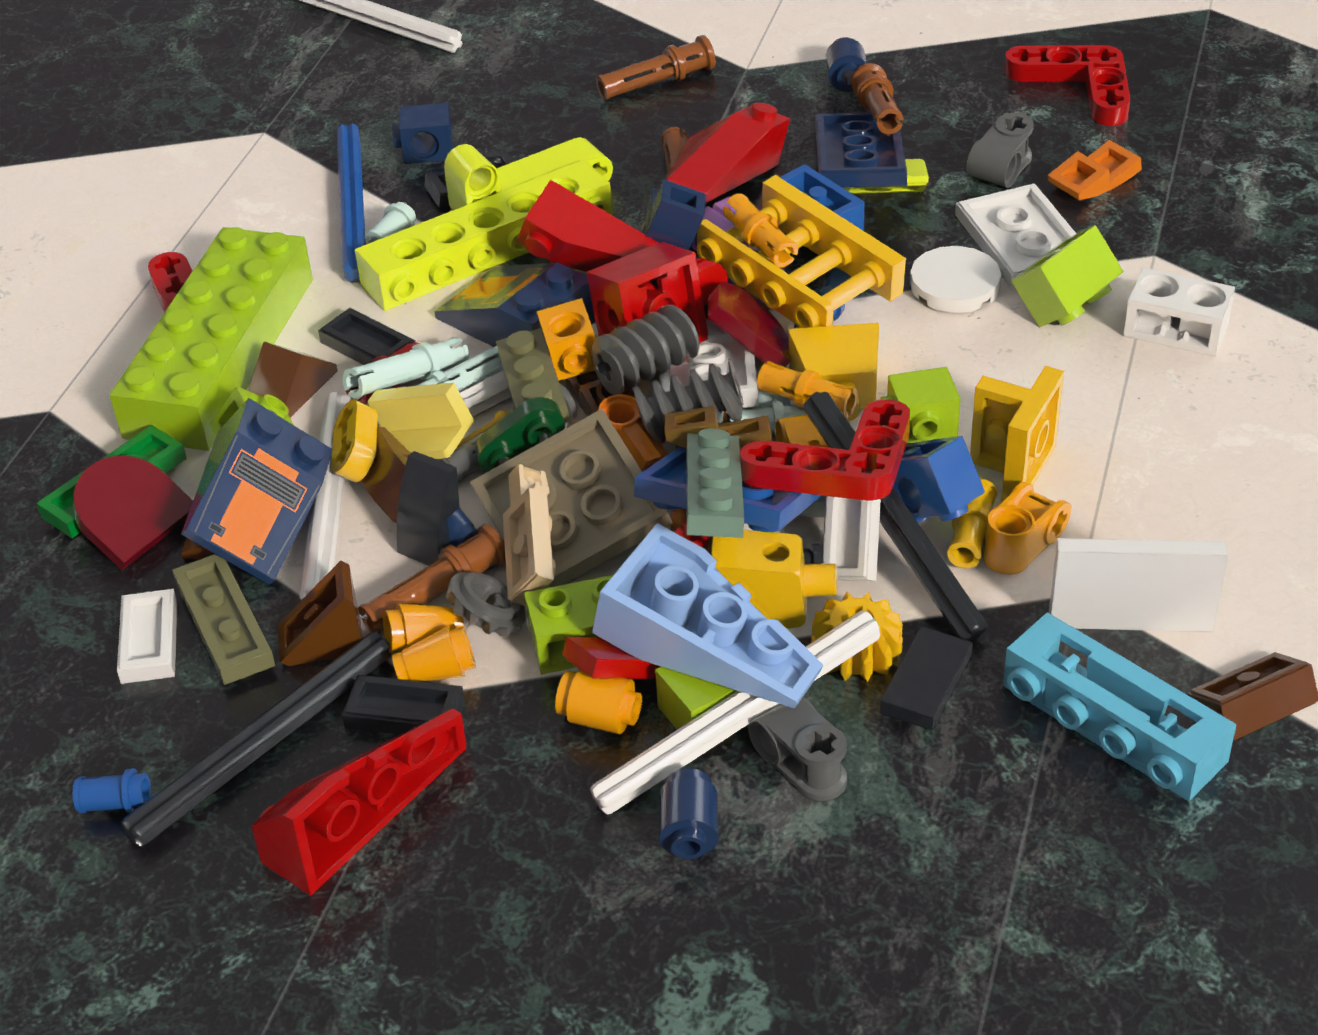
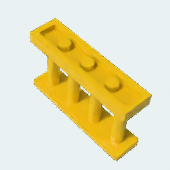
[697,175,906,328]

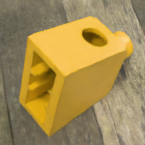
[789,322,879,422]
[712,530,837,629]

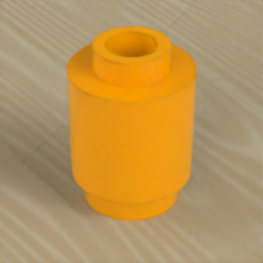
[555,669,642,734]

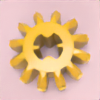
[811,591,903,682]

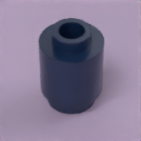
[826,37,867,92]
[659,768,718,859]

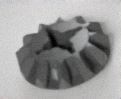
[445,572,526,637]

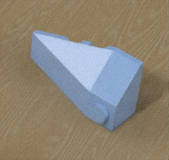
[592,523,823,709]

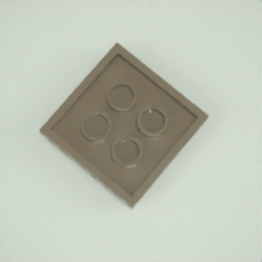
[470,409,673,588]

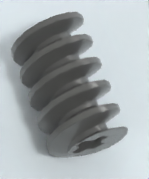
[592,305,700,395]
[634,358,744,444]

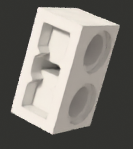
[1123,267,1235,357]

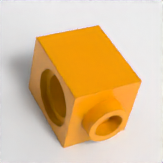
[537,298,596,381]

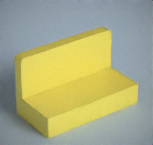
[368,382,474,459]

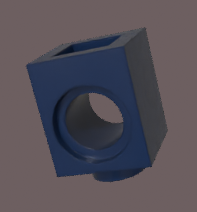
[392,103,453,164]

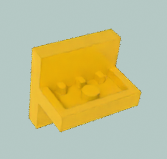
[970,366,1064,502]

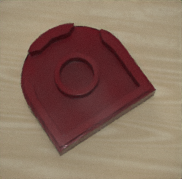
[708,282,791,368]
[73,456,193,571]

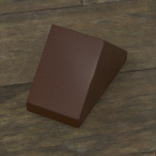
[248,341,338,418]
[278,560,362,666]

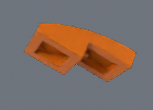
[1047,140,1142,200]

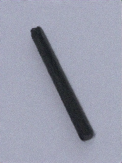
[803,392,988,642]
[121,632,392,847]

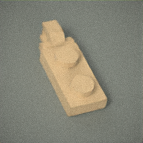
[503,464,556,606]

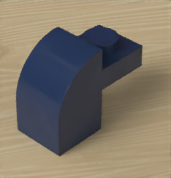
[642,179,706,250]

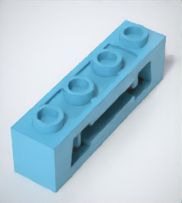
[1003,612,1236,801]

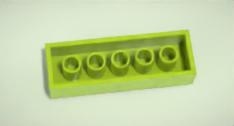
[109,227,313,451]

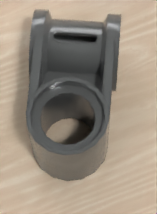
[966,112,1034,188]
[748,697,847,801]

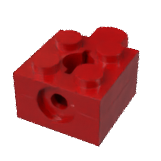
[587,242,728,343]

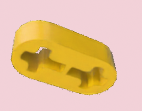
[331,399,378,483]

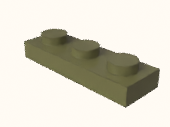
[496,328,571,430]
[172,554,275,685]

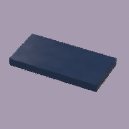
[815,112,907,188]

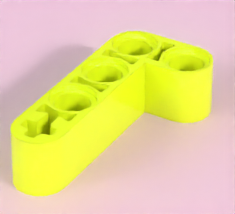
[444,137,613,211]

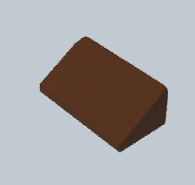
[1187,652,1318,741]

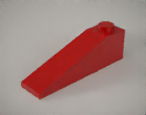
[666,103,790,203]
[517,179,659,272]
[251,708,467,896]

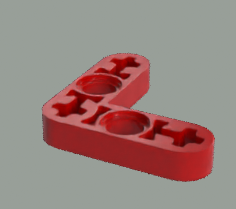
[1004,45,1130,126]
[740,400,910,501]

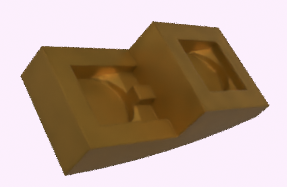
[665,405,772,450]

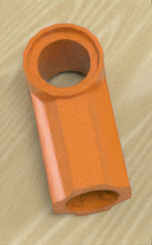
[598,394,668,472]

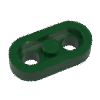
[475,397,565,473]

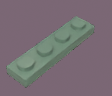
[686,429,744,538]

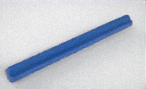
[337,123,366,282]

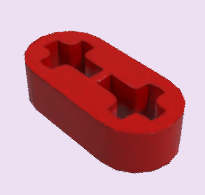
[148,252,192,312]

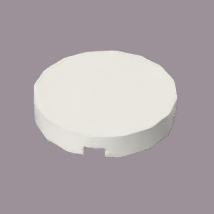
[910,246,1002,313]

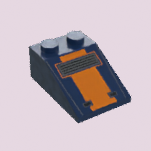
[434,262,596,347]
[181,398,333,585]

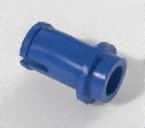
[72,768,151,814]

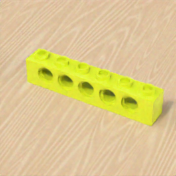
[355,159,612,311]

